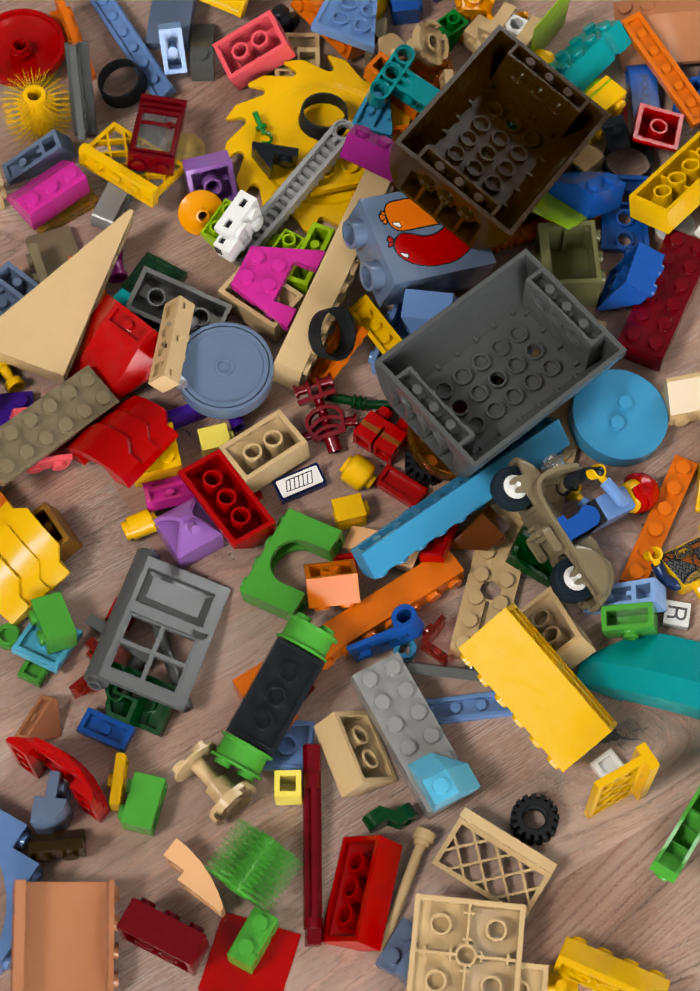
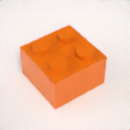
[303,559,361,611]

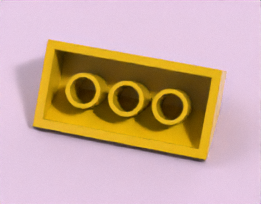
[552,936,670,991]

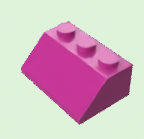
[6,160,90,230]

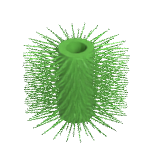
[204,818,304,914]

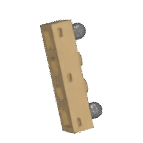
[148,295,200,393]

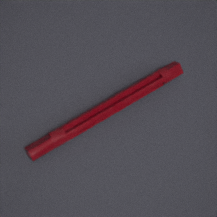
[303,744,322,947]

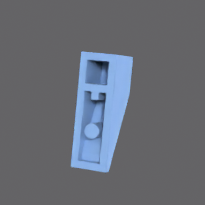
[583,577,667,614]

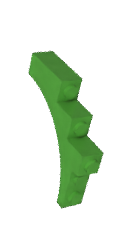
[649,786,700,884]

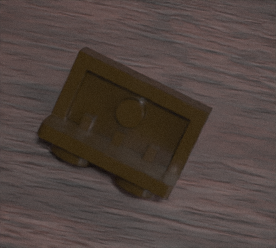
[28,829,87,863]

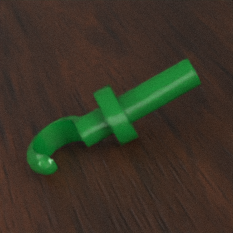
[252,111,273,144]

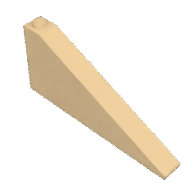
[0,209,134,383]

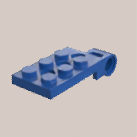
[600,174,649,257]

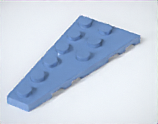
[310,0,377,54]

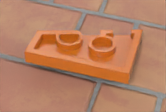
[308,320,368,389]

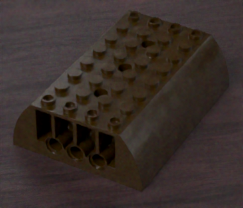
[389,24,611,249]

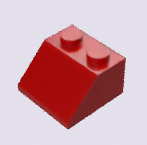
[630,103,684,153]

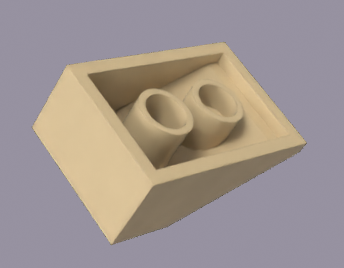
[520,586,596,670]

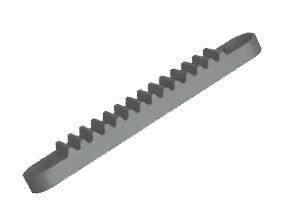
[233,119,354,266]

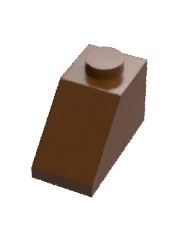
[451,505,510,551]

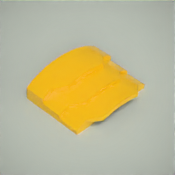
[0,501,71,626]

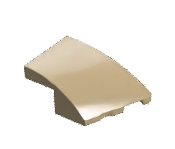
[275,32,320,77]

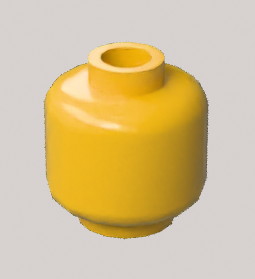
[339,454,377,491]

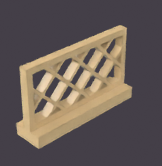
[432,807,558,920]

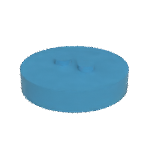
[568,369,668,467]

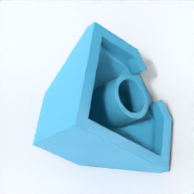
[408,752,481,813]

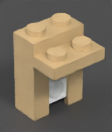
[472,2,541,54]

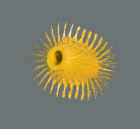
[0,69,72,146]

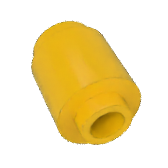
[120,509,157,541]

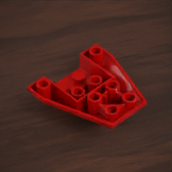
[68,294,159,401]

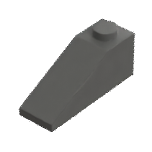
[190,24,215,82]

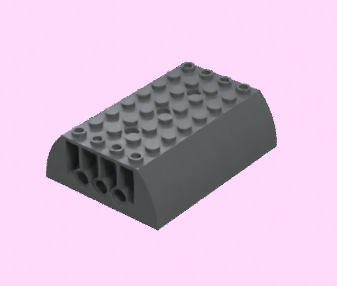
[375,249,627,477]

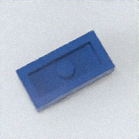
[76,707,136,753]

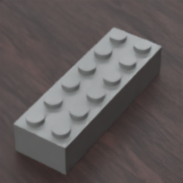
[351,652,474,820]

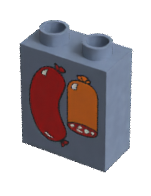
[342,191,497,307]

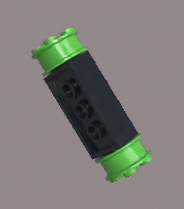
[210,612,338,782]

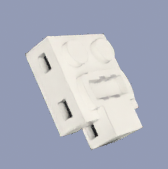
[213,190,263,263]

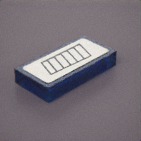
[272,462,327,505]

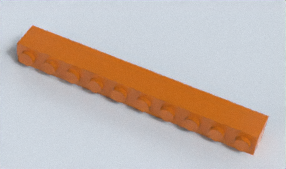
[232,550,465,700]

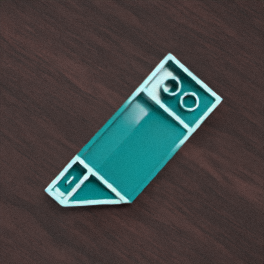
[576,633,700,720]

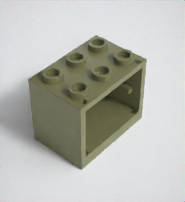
[534,220,606,307]

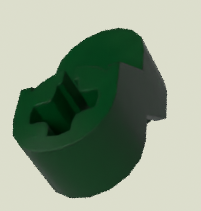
[362,802,418,833]

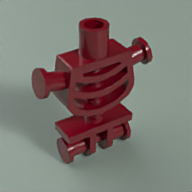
[293,372,359,454]

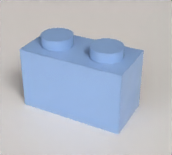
[158,21,187,75]

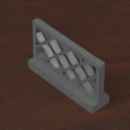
[64,41,98,141]

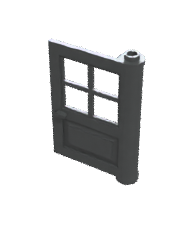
[84,548,231,713]

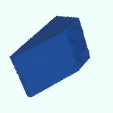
[547,171,626,220]
[596,242,665,311]

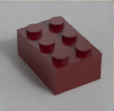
[116,897,210,976]

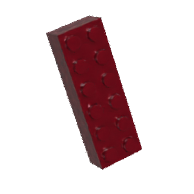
[618,229,700,372]

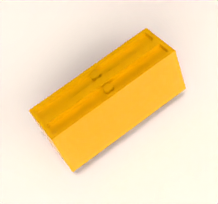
[458,603,618,772]

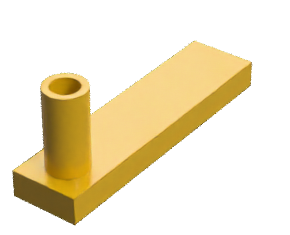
[348,294,403,354]

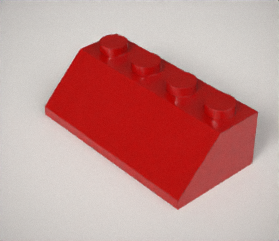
[177,449,276,549]
[321,835,403,951]

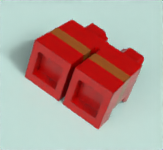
[353,406,411,466]

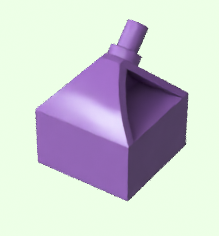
[181,150,238,202]
[154,497,225,569]

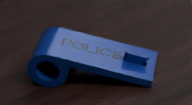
[625,64,660,119]
[346,604,425,662]

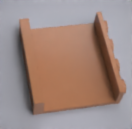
[10,880,120,991]

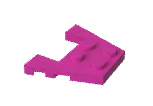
[231,246,326,331]

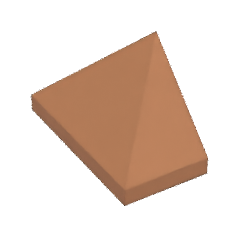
[14,695,61,740]

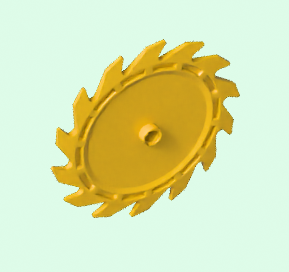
[225,55,410,233]

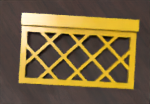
[79,122,184,208]
[584,742,660,819]

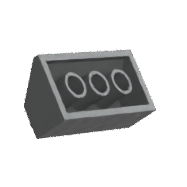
[125,266,233,335]

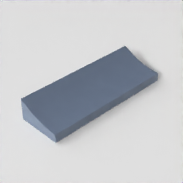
[145,0,198,52]

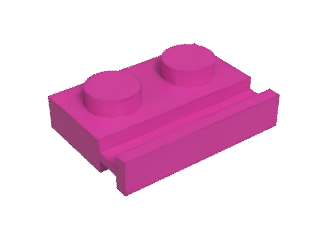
[142,476,194,512]

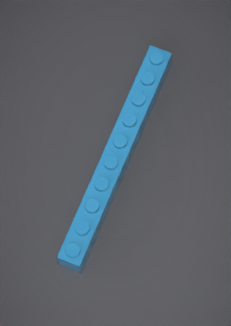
[350,417,570,579]

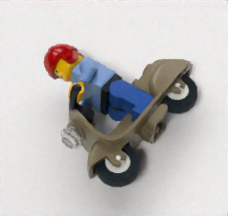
[490,452,660,612]

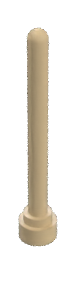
[378,827,436,953]

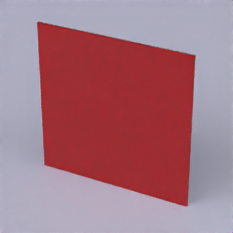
[198,912,301,991]

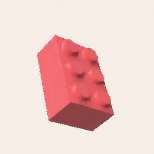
[212,10,296,91]

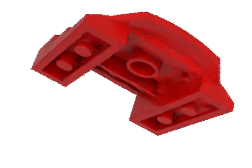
[63,395,179,488]
[5,736,111,823]

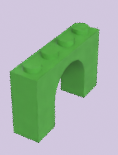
[240,508,345,621]

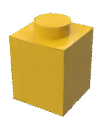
[331,493,370,531]

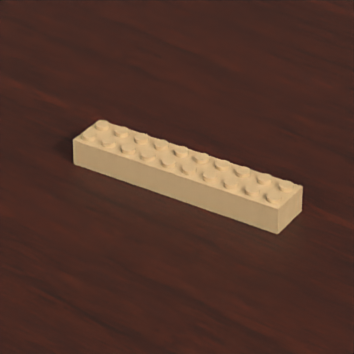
[273,169,395,390]

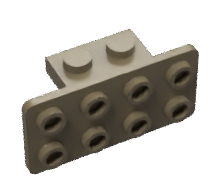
[25,225,78,284]

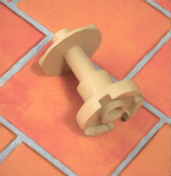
[377,19,449,67]
[172,740,257,826]

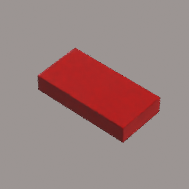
[374,464,429,508]

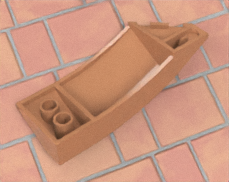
[613,0,700,73]

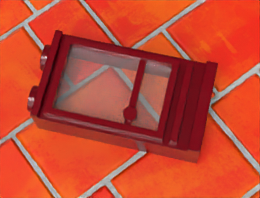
[127,93,187,176]

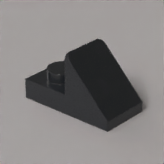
[601,114,631,152]
[252,141,299,180]

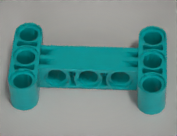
[367,44,440,113]

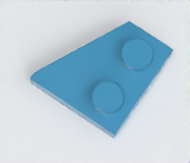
[352,90,393,140]

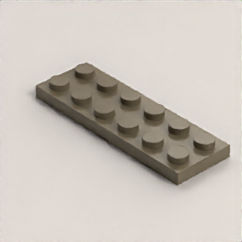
[0,365,120,487]

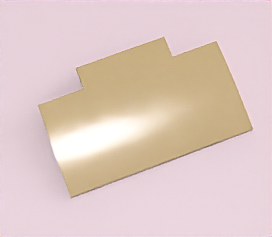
[406,893,549,991]

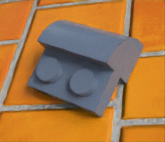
[0,261,38,316]
[30,771,74,834]
[375,917,413,985]

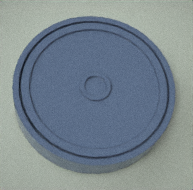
[178,322,274,419]

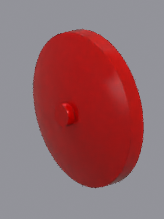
[0,9,65,87]

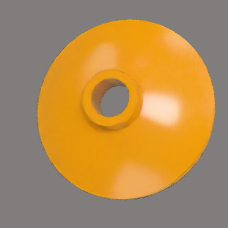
[178,190,222,236]

